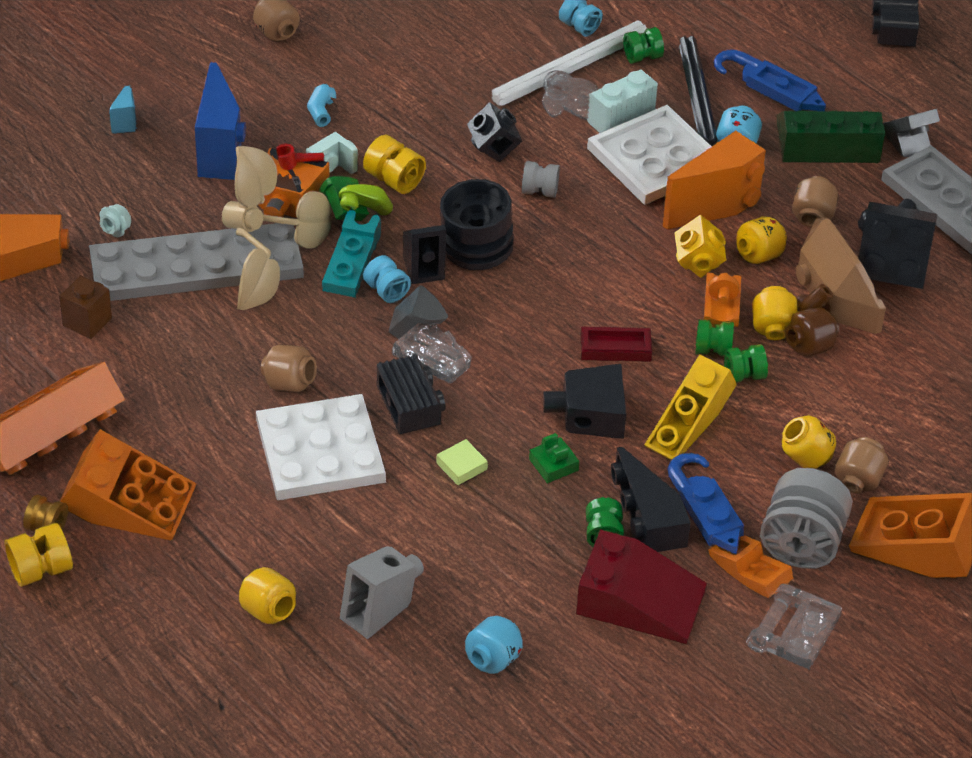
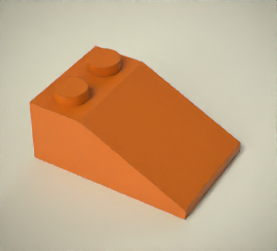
[663,130,766,230]
[849,493,972,578]

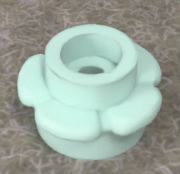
[100,204,131,237]

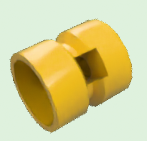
[363,134,426,194]
[4,522,73,587]

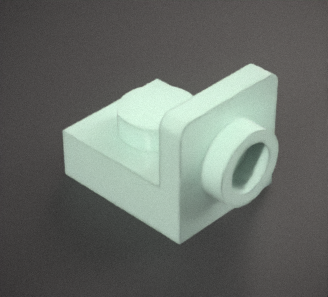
[306,131,358,174]

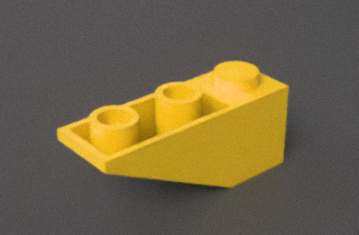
[644,354,737,460]

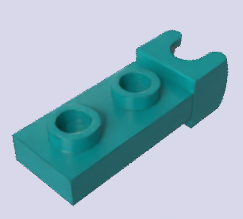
[322,210,381,298]

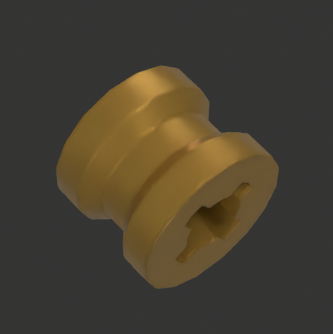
[23,494,68,532]

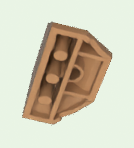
[796,218,886,334]

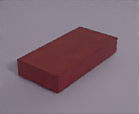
[580,326,652,362]

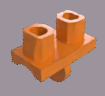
[704,273,741,328]

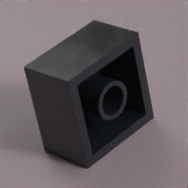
[858,201,937,289]

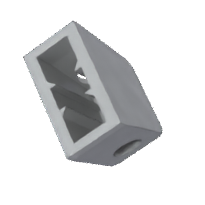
[340,546,424,639]

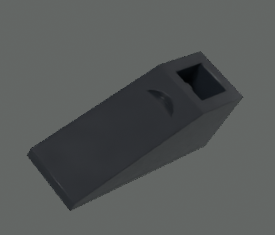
[611,447,691,552]

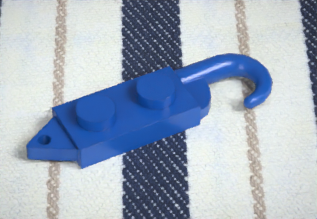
[714,50,826,111]
[667,453,744,554]

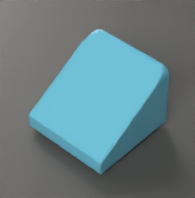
[109,85,137,134]

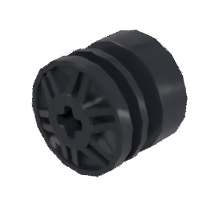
[440,179,514,270]

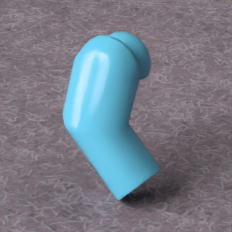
[307,84,336,127]

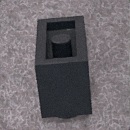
[403,225,446,284]

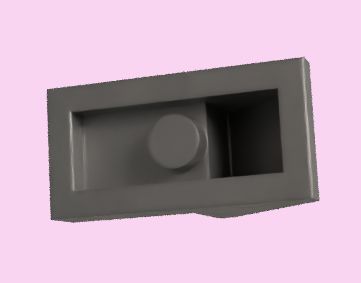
[883,109,940,157]

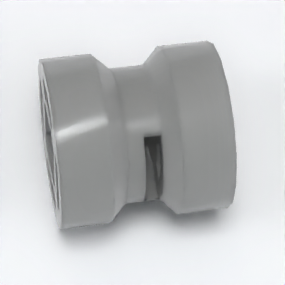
[522,161,560,198]

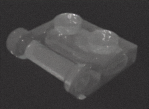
[746,584,842,670]

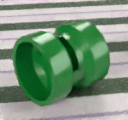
[623,27,664,64]
[695,319,734,357]
[724,344,768,383]
[586,497,624,547]

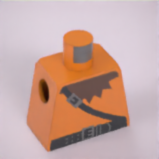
[259,148,330,218]

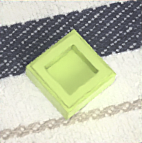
[436,439,488,485]

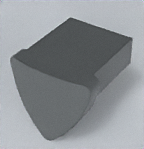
[388,285,448,339]

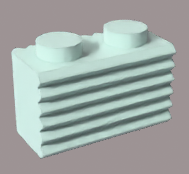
[587,69,658,133]

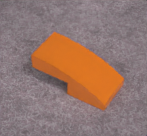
[709,535,794,598]

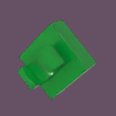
[529,433,580,483]

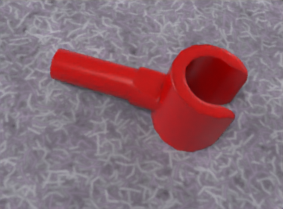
[276,143,324,170]

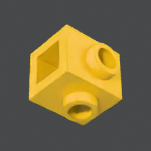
[674,215,727,278]

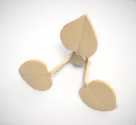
[222,146,332,310]

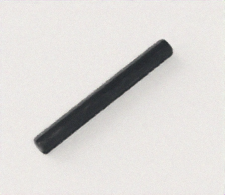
[679,36,718,146]

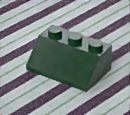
[776,111,885,163]

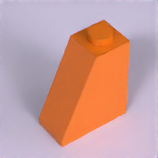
[0,214,69,281]

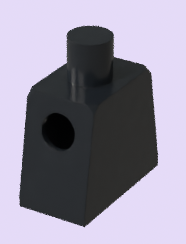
[543,364,626,439]

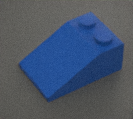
[195,62,246,180]

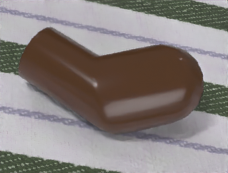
[796,284,833,311]

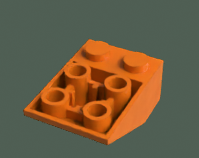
[59,429,197,541]

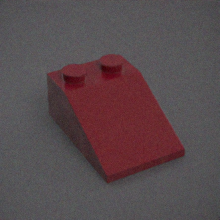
[576,529,707,644]

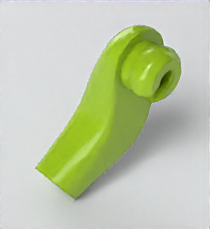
[339,184,393,216]

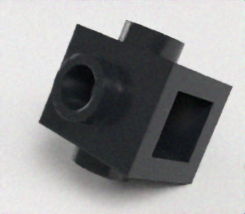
[467,102,522,162]

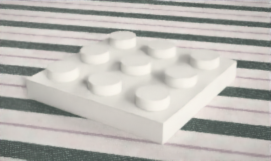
[587,105,712,205]
[256,394,386,500]

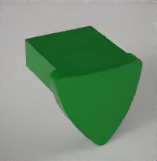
[319,176,369,221]

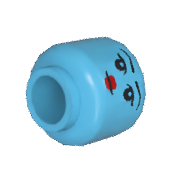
[716,105,762,144]
[465,616,523,674]

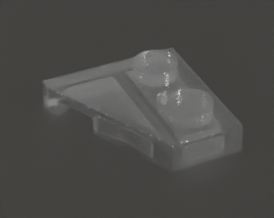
[392,323,472,384]

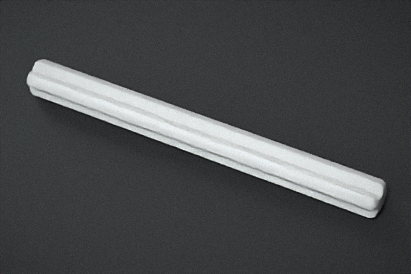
[492,21,647,106]

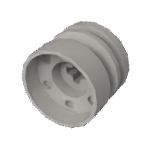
[760,468,853,568]

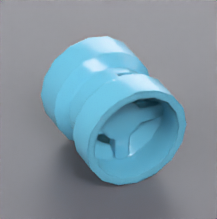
[559,0,603,36]
[363,255,411,303]

